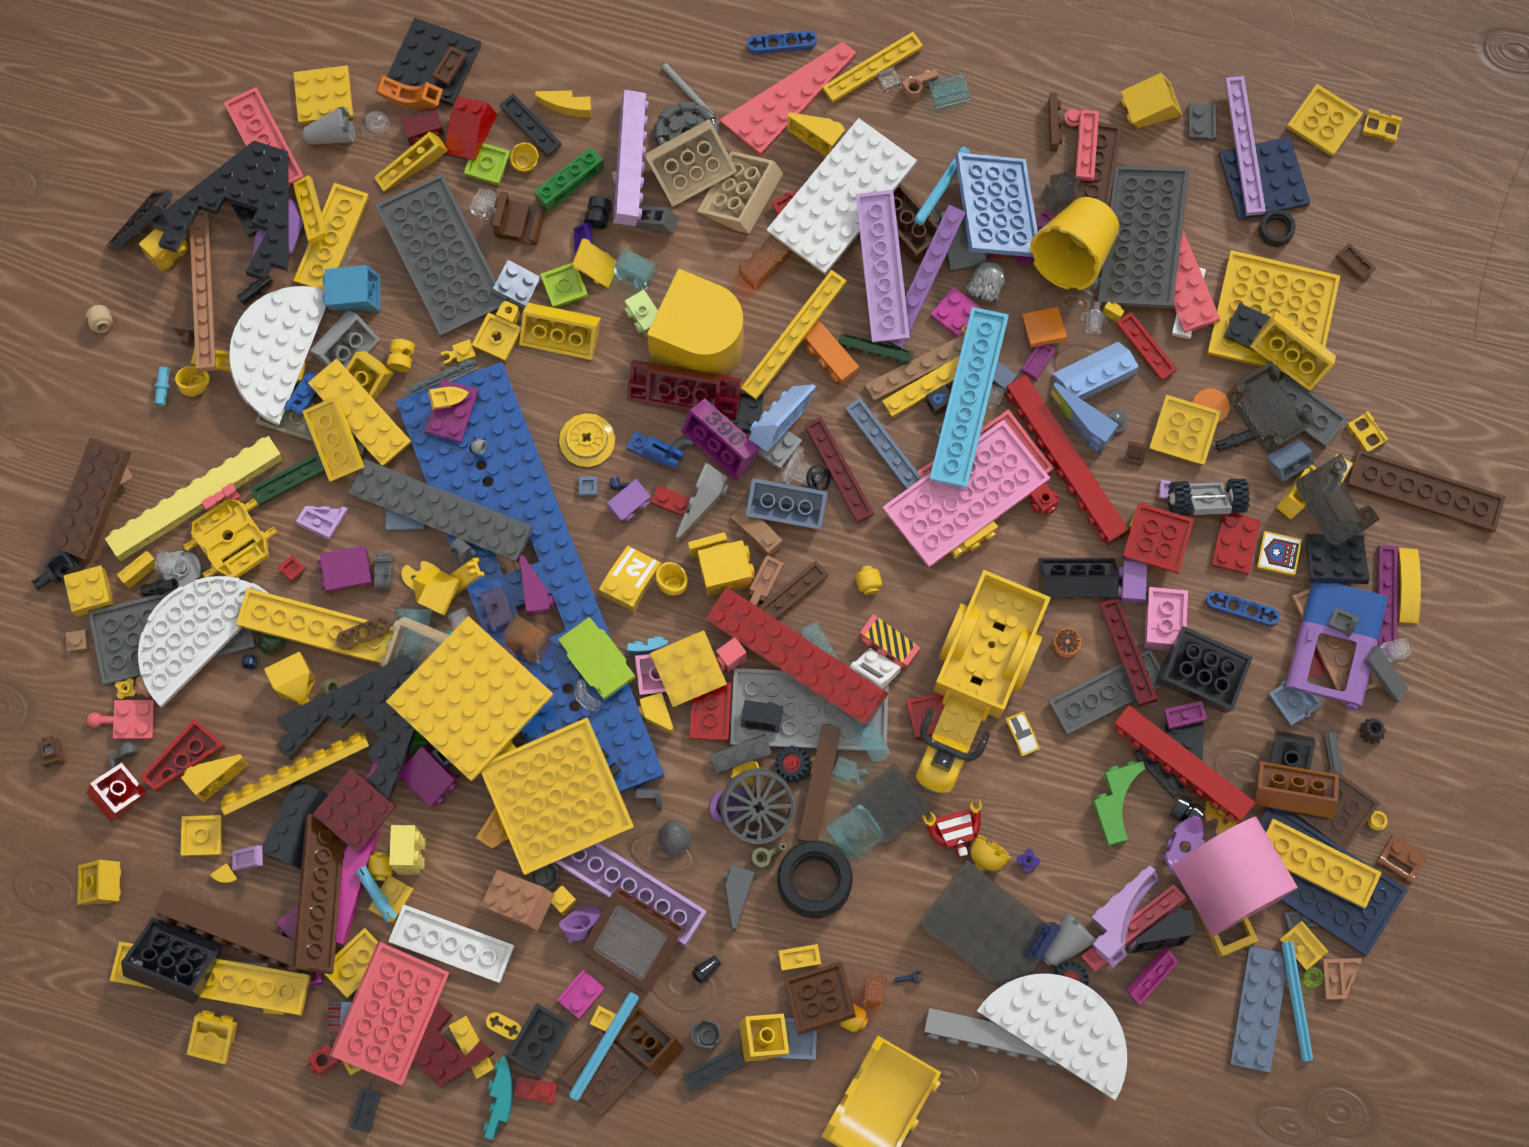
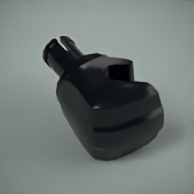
[31,551,81,591]

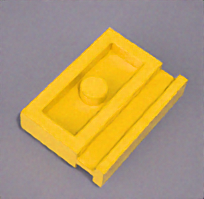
[368,876,414,924]
[1280,921,1329,970]

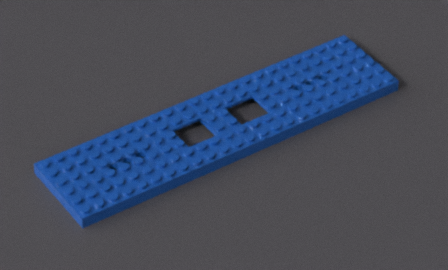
[396,362,665,794]

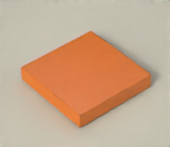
[1022,307,1067,348]

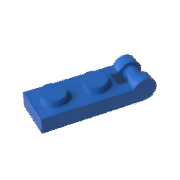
[284,371,317,416]

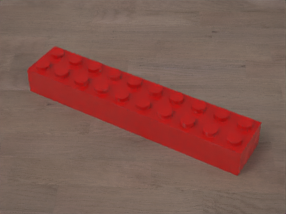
[706,587,889,726]

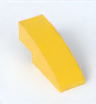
[535,90,592,118]

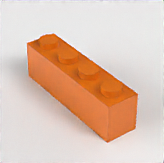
[802,320,859,386]

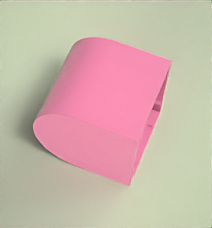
[1172,817,1298,937]

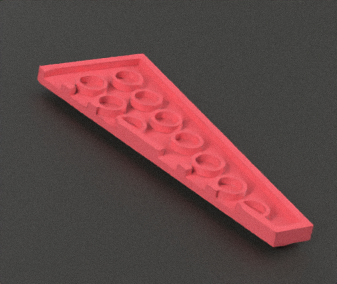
[720,42,856,156]

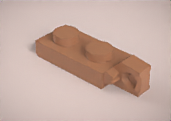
[749,555,784,606]

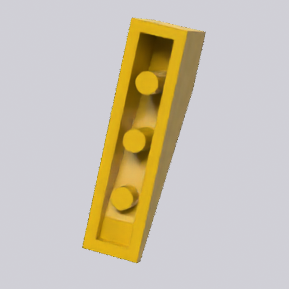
[374,132,448,192]

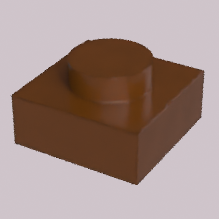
[1124,441,1148,465]

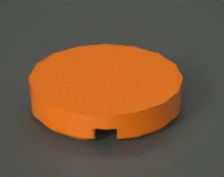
[1192,388,1230,424]

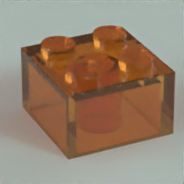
[503,615,552,663]

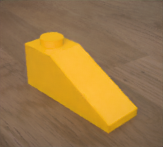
[1276,465,1324,519]

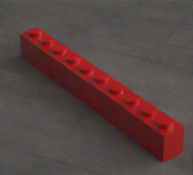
[1005,375,1129,546]

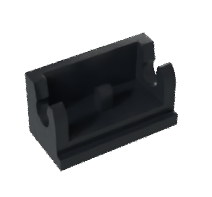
[741,700,783,733]

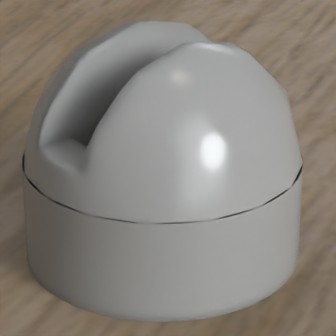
[471,439,487,455]

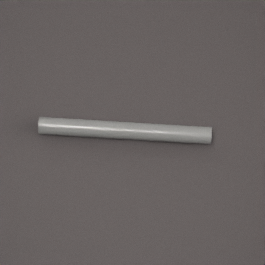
[661,63,714,114]

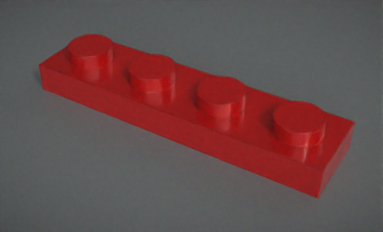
[1116,312,1177,382]

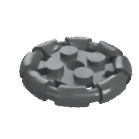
[654,101,720,147]

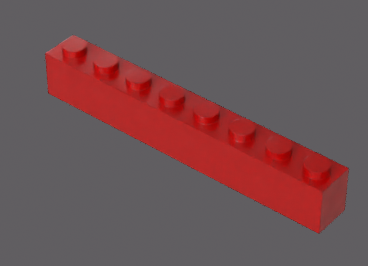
[1113,705,1255,824]

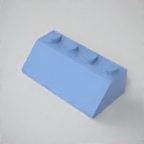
[1052,342,1139,400]
[749,384,816,451]

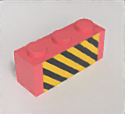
[859,614,920,670]

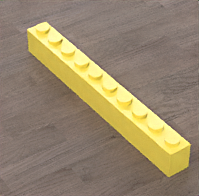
[105,436,284,561]

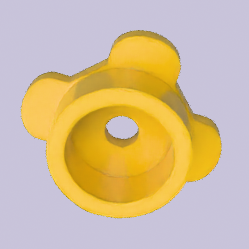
[115,678,136,699]

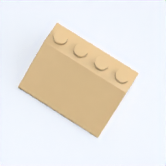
[645,119,737,207]
[697,151,783,234]

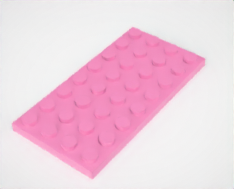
[882,420,1050,568]

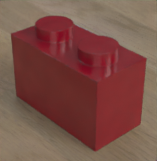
[401,108,444,145]

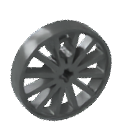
[720,768,795,844]

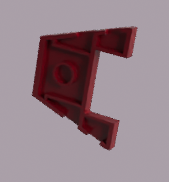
[412,1002,495,1088]

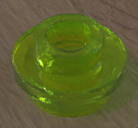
[1303,967,1324,988]

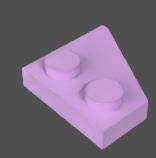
[296,506,348,541]

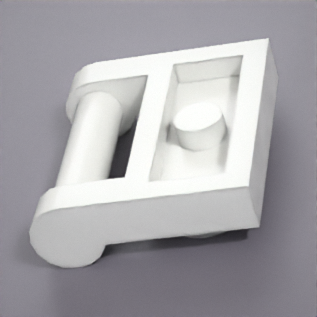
[850,648,901,689]

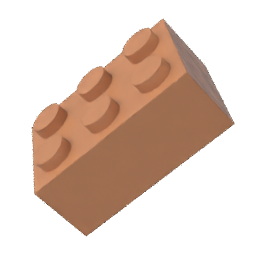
[480,870,555,931]

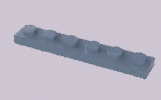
[845,398,922,490]

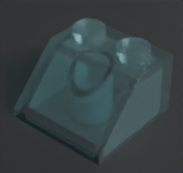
[826,805,885,859]

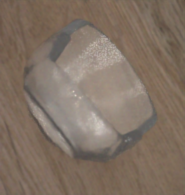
[361,111,390,140]

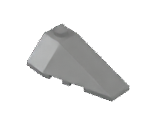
[676,463,729,543]

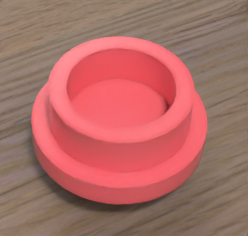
[1064,109,1080,127]

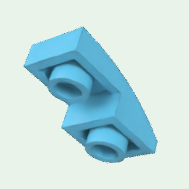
[627,636,668,655]

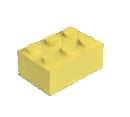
[389,825,426,875]

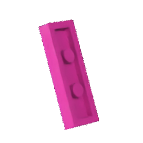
[1126,947,1179,1005]

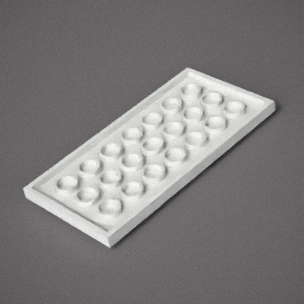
[767,118,917,275]

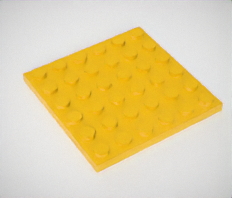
[1207,250,1340,373]
[386,616,554,782]
[481,718,634,875]

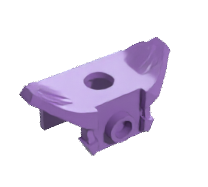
[1163,815,1205,877]

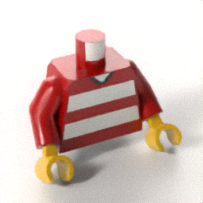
[922,799,982,858]

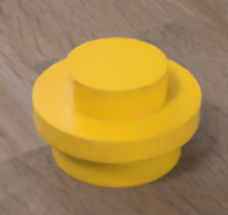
[1367,811,1388,831]

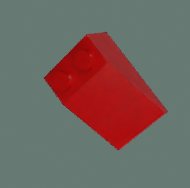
[445,96,498,161]

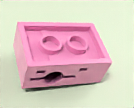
[1144,587,1188,651]

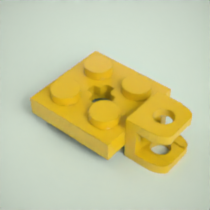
[472,301,521,362]

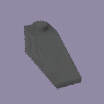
[627,206,679,235]
[723,865,755,931]

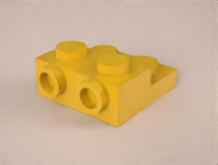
[187,1010,238,1065]

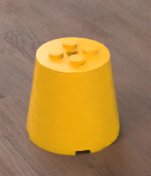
[1030,197,1119,290]

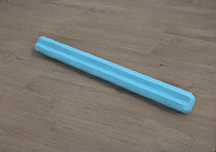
[914,146,970,225]
[1282,941,1313,1062]
[569,992,639,1101]

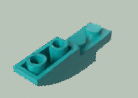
[483,1056,513,1141]

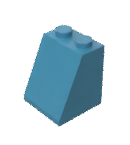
[322,265,380,312]

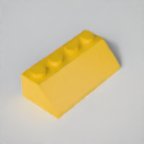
[519,303,601,360]
[1250,311,1336,391]

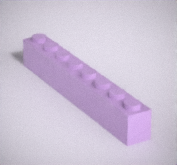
[613,90,648,226]

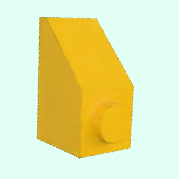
[638,692,674,734]

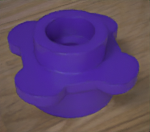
[1016,849,1040,873]

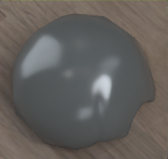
[529,863,559,890]
[690,1019,722,1051]

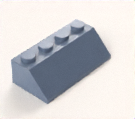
[746,478,828,530]

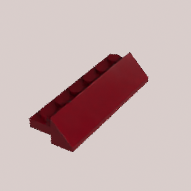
[627,360,743,419]

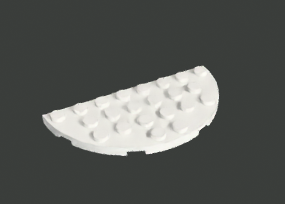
[229,286,326,426]
[138,576,268,708]
[977,974,1127,1100]

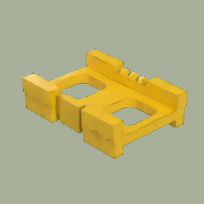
[1362,108,1402,143]
[1345,411,1388,452]

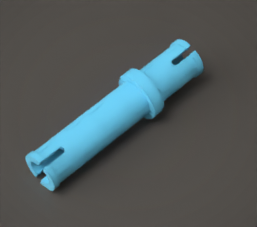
[355,865,397,922]

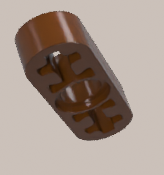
[336,616,390,650]

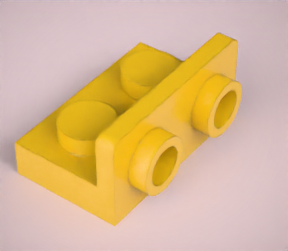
[117,551,159,589]

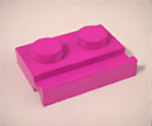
[557,970,605,1019]

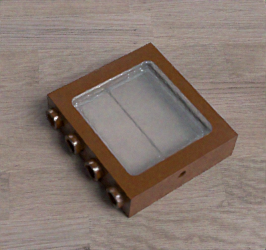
[581,887,686,993]

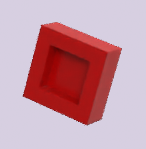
[278,555,306,582]

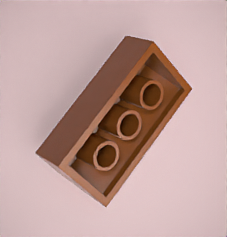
[1254,761,1339,818]

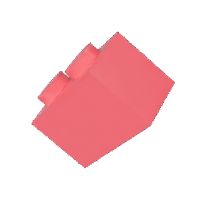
[716,637,747,675]

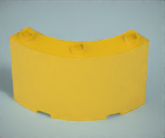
[821,1036,941,1147]

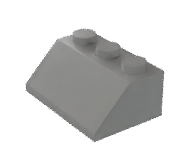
[310,310,380,368]

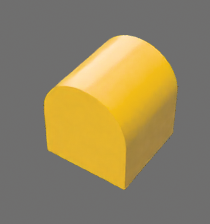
[647,269,744,375]

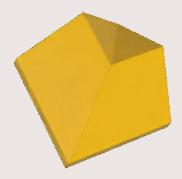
[413,567,461,615]

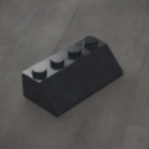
[1038,558,1119,599]

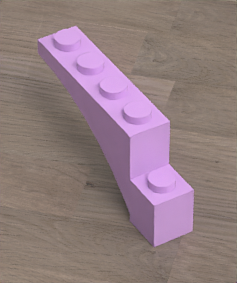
[1092,866,1159,968]

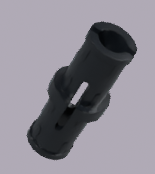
[237,275,273,306]
[1215,429,1255,453]
[140,578,179,597]

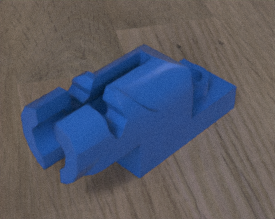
[626,431,685,469]

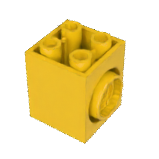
[698,540,755,597]

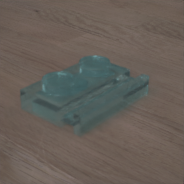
[928,73,971,108]

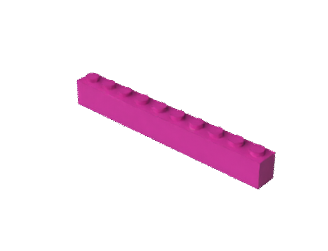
[336,758,382,946]

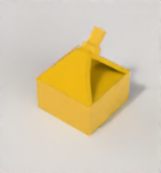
[264,652,316,706]

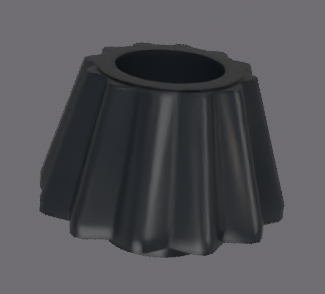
[1359,718,1386,744]

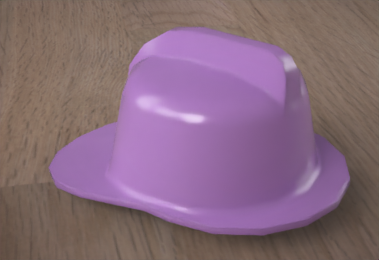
[708,786,749,822]
[559,906,601,944]

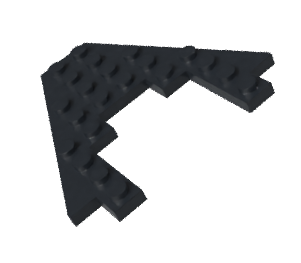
[150,141,289,281]
[276,655,420,801]

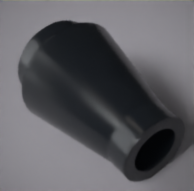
[691,955,721,984]

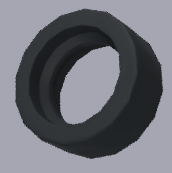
[1258,209,1296,247]

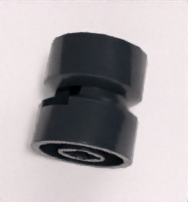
[584,196,613,230]
[1169,794,1206,821]

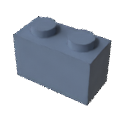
[1267,439,1314,482]

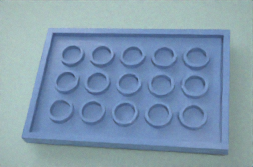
[955,153,1038,257]

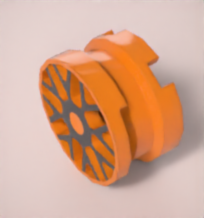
[1053,628,1081,658]

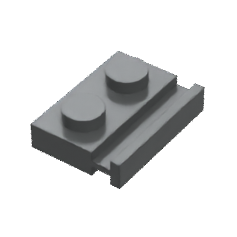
[1188,103,1216,141]

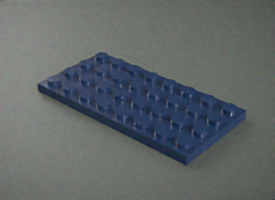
[1259,807,1408,957]

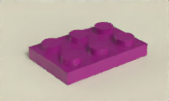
[425,379,479,443]

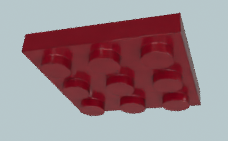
[313,768,396,853]

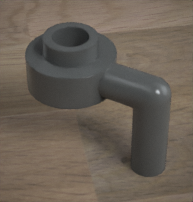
[108,742,139,769]

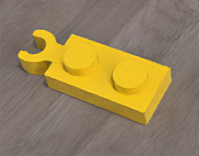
[951,521,998,559]

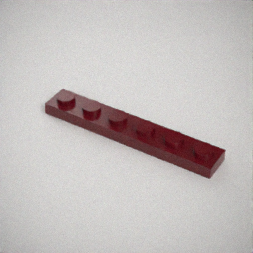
[804,417,874,523]
[1100,598,1158,707]

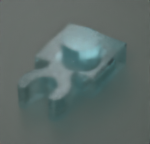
[832,756,869,785]

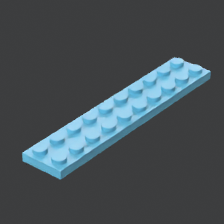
[930,307,1009,489]

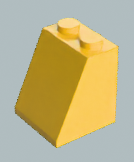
[1121,73,1183,128]

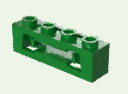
[534,147,604,213]

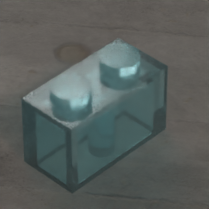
[614,249,658,290]

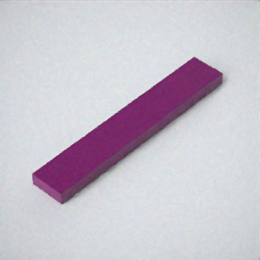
[1377,545,1398,659]

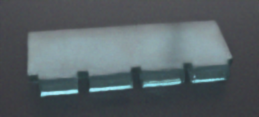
[406,358,478,396]

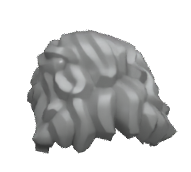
[966,262,1005,302]

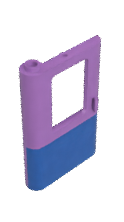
[1285,583,1389,711]

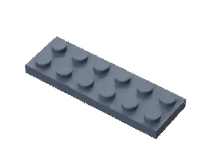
[1229,946,1286,1073]

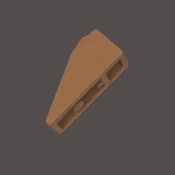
[730,505,782,556]

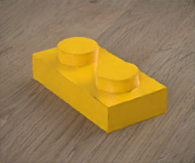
[779,944,821,971]

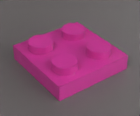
[930,287,982,337]

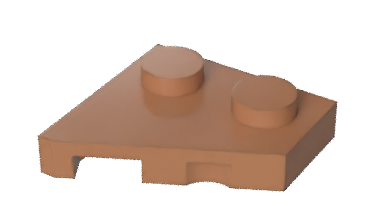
[1322,958,1362,1000]

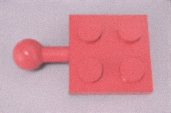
[87,700,155,740]

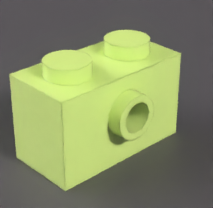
[624,290,658,337]

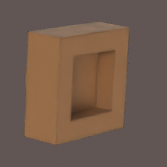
[66,630,88,653]

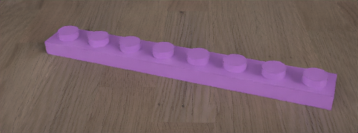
[887,205,966,349]

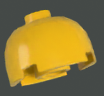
[970,835,1011,872]

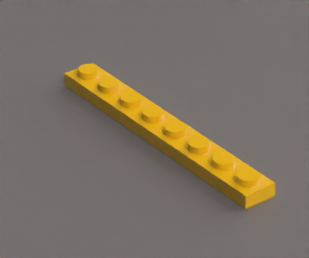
[741,270,847,400]

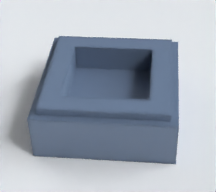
[579,476,598,497]

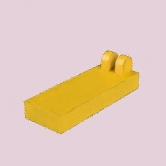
[450,558,484,597]

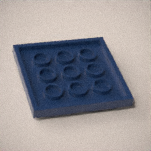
[1218,137,1310,221]

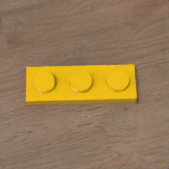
[449,1016,495,1079]

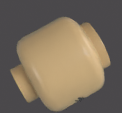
[85,305,113,333]

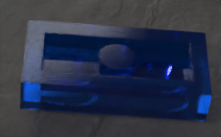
[1029,922,1061,961]

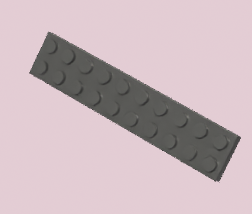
[349,459,533,563]

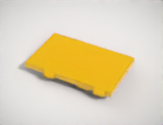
[572,238,619,288]

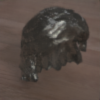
[1041,172,1080,212]

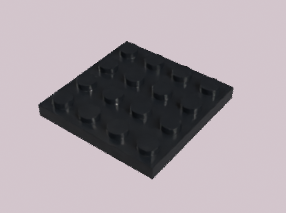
[387,17,482,106]

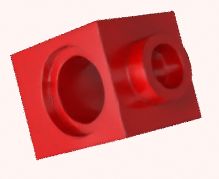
[308,1044,342,1076]

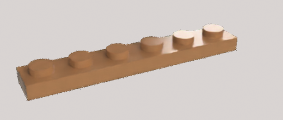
[865,334,965,402]

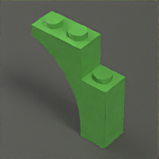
[1092,760,1145,848]

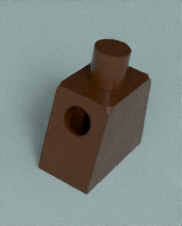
[174,300,214,346]

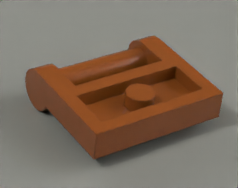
[1376,834,1428,885]

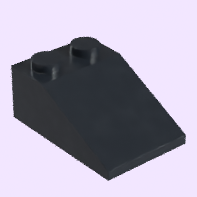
[1269,730,1315,770]

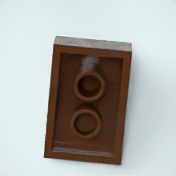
[615,1006,684,1078]

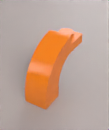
[375,75,443,111]

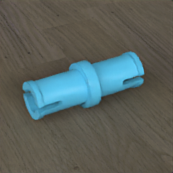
[154,367,170,406]

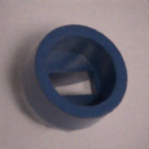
[241,654,257,670]

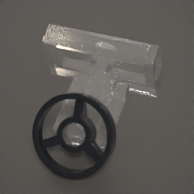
[781,445,831,491]

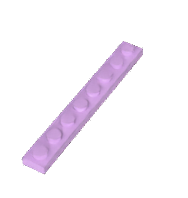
[1225,76,1266,216]

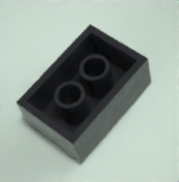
[506,1003,573,1078]

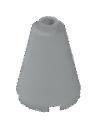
[302,106,356,145]
[1042,912,1096,967]

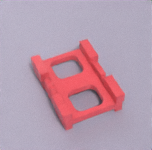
[201,483,240,511]

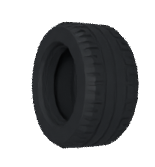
[777,840,853,919]

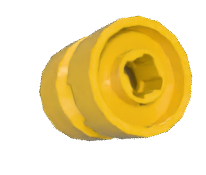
[387,339,415,372]

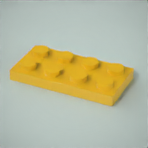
[302,397,364,482]

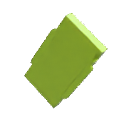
[558,617,636,701]

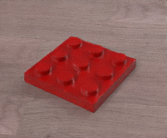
[1122,503,1194,574]

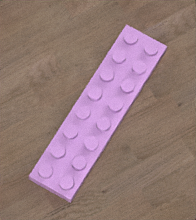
[856,190,910,343]

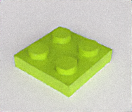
[464,143,511,186]
[540,263,588,308]

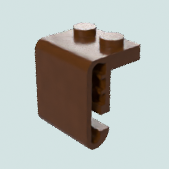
[490,191,546,245]

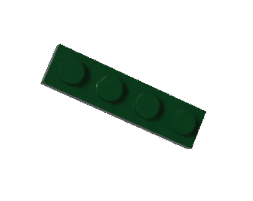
[838,333,914,363]
[250,453,325,506]

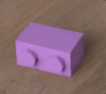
[606,479,651,522]
[1118,561,1147,604]

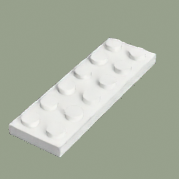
[388,904,515,983]

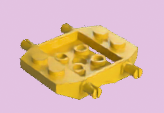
[183,498,278,578]

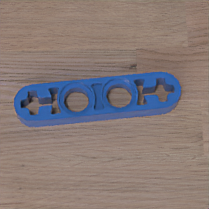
[747,31,817,55]
[1205,591,1280,627]

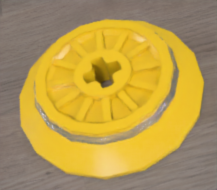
[559,413,615,467]

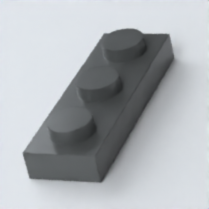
[710,734,772,773]

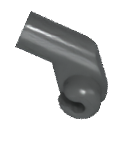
[670,438,693,450]

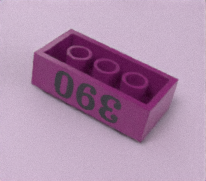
[681,399,760,481]

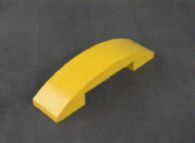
[1398,548,1421,624]

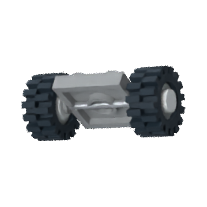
[1168,479,1250,515]

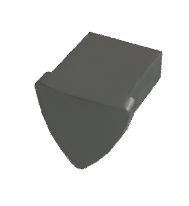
[1328,607,1359,637]
[636,787,662,810]

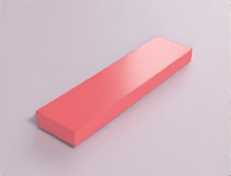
[1075,110,1099,181]

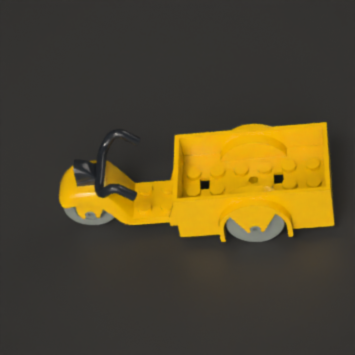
[916,570,1051,794]

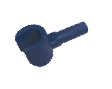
[609,477,630,490]
[895,970,923,983]

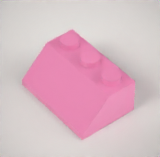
[635,654,666,695]

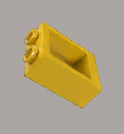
[1199,915,1259,959]

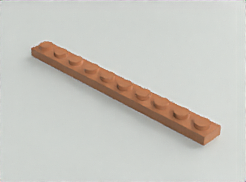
[190,210,216,372]

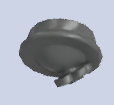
[1107,409,1128,433]

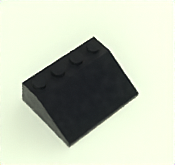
[1156,626,1253,713]
[262,781,329,870]
[1126,908,1196,954]
[121,917,223,1005]

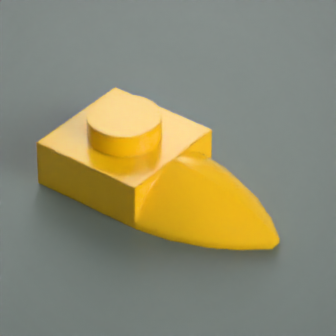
[428,387,468,410]

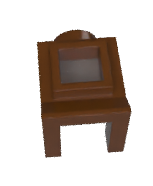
[37,736,65,768]

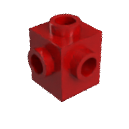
[1028,483,1059,516]

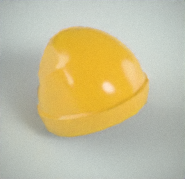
[175,366,209,397]
[656,562,688,596]

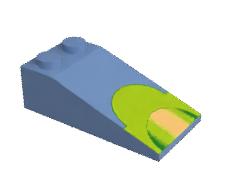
[1050,382,1119,454]

